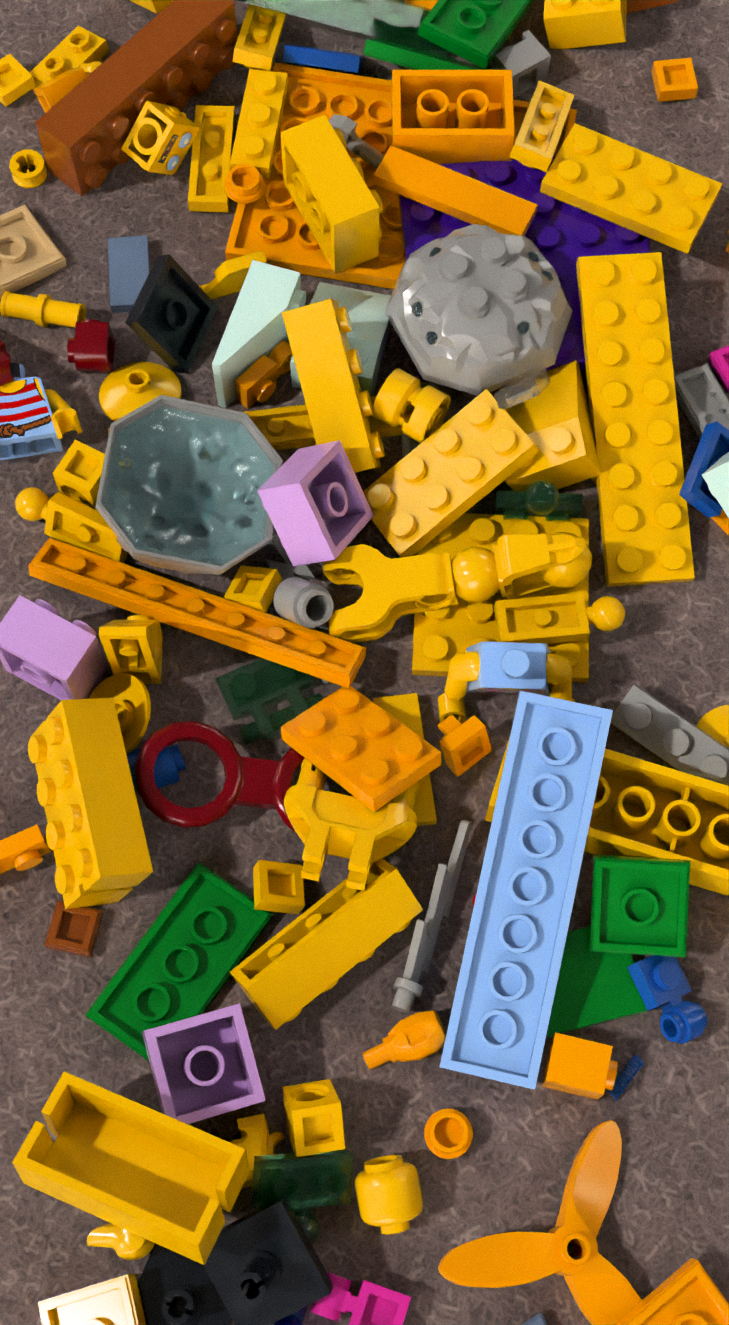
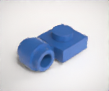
[627,955,707,1044]

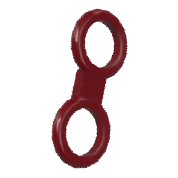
[134,721,305,834]

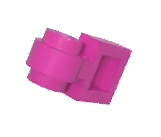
[310,1272,411,1325]

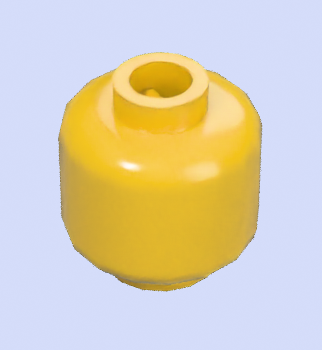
[354,1155,424,1235]

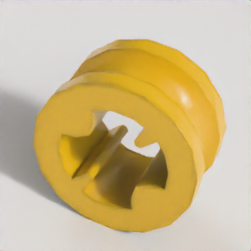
[9,149,47,188]

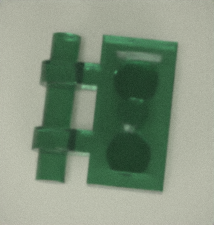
[215,658,323,745]

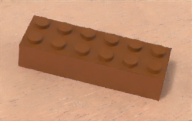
[35,0,238,196]

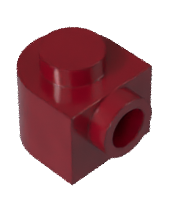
[67,319,115,372]

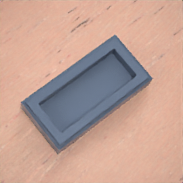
[107,235,150,313]

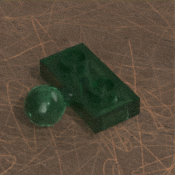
[493,480,583,522]
[251,1149,354,1246]

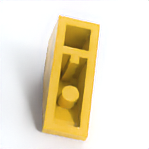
[99,615,163,684]

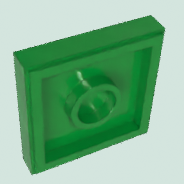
[590,854,690,957]

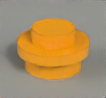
[225,164,265,204]
[424,1109,473,1159]

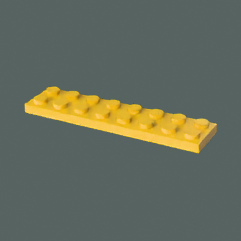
[576,252,695,587]

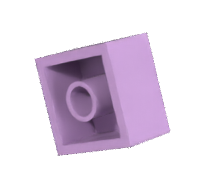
[257,440,374,566]
[0,595,108,700]
[142,1003,266,1124]

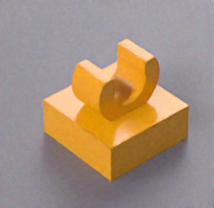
[437,715,492,777]

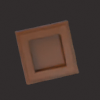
[44,900,104,958]

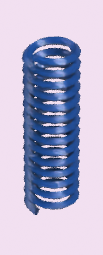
[607,1055,644,1101]

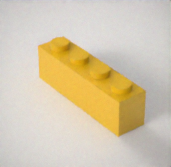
[282,298,385,473]
[230,858,423,1030]

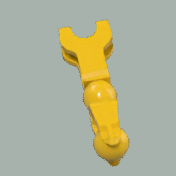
[322,532,592,643]

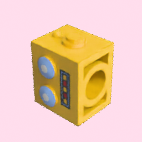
[121,101,200,175]

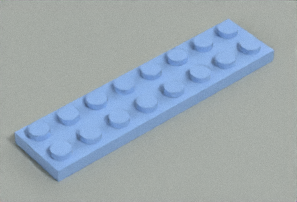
[440,691,613,1090]

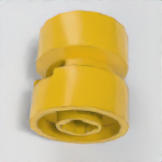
[372,368,451,443]

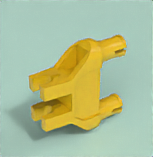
[284,758,420,891]

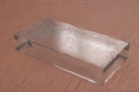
[494,368,550,410]

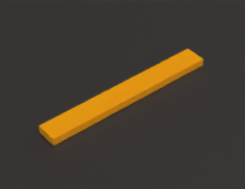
[28,538,366,689]

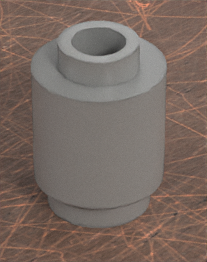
[273,577,334,628]

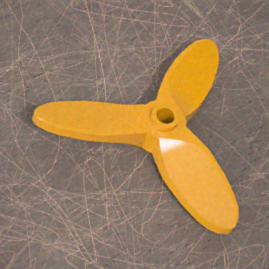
[438,1120,642,1325]

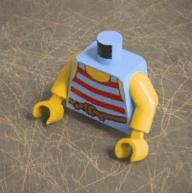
[0,363,82,460]
[438,642,575,724]

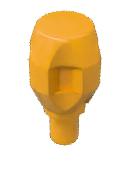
[362,1010,447,1070]

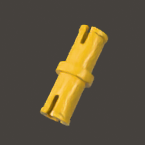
[0,291,87,328]

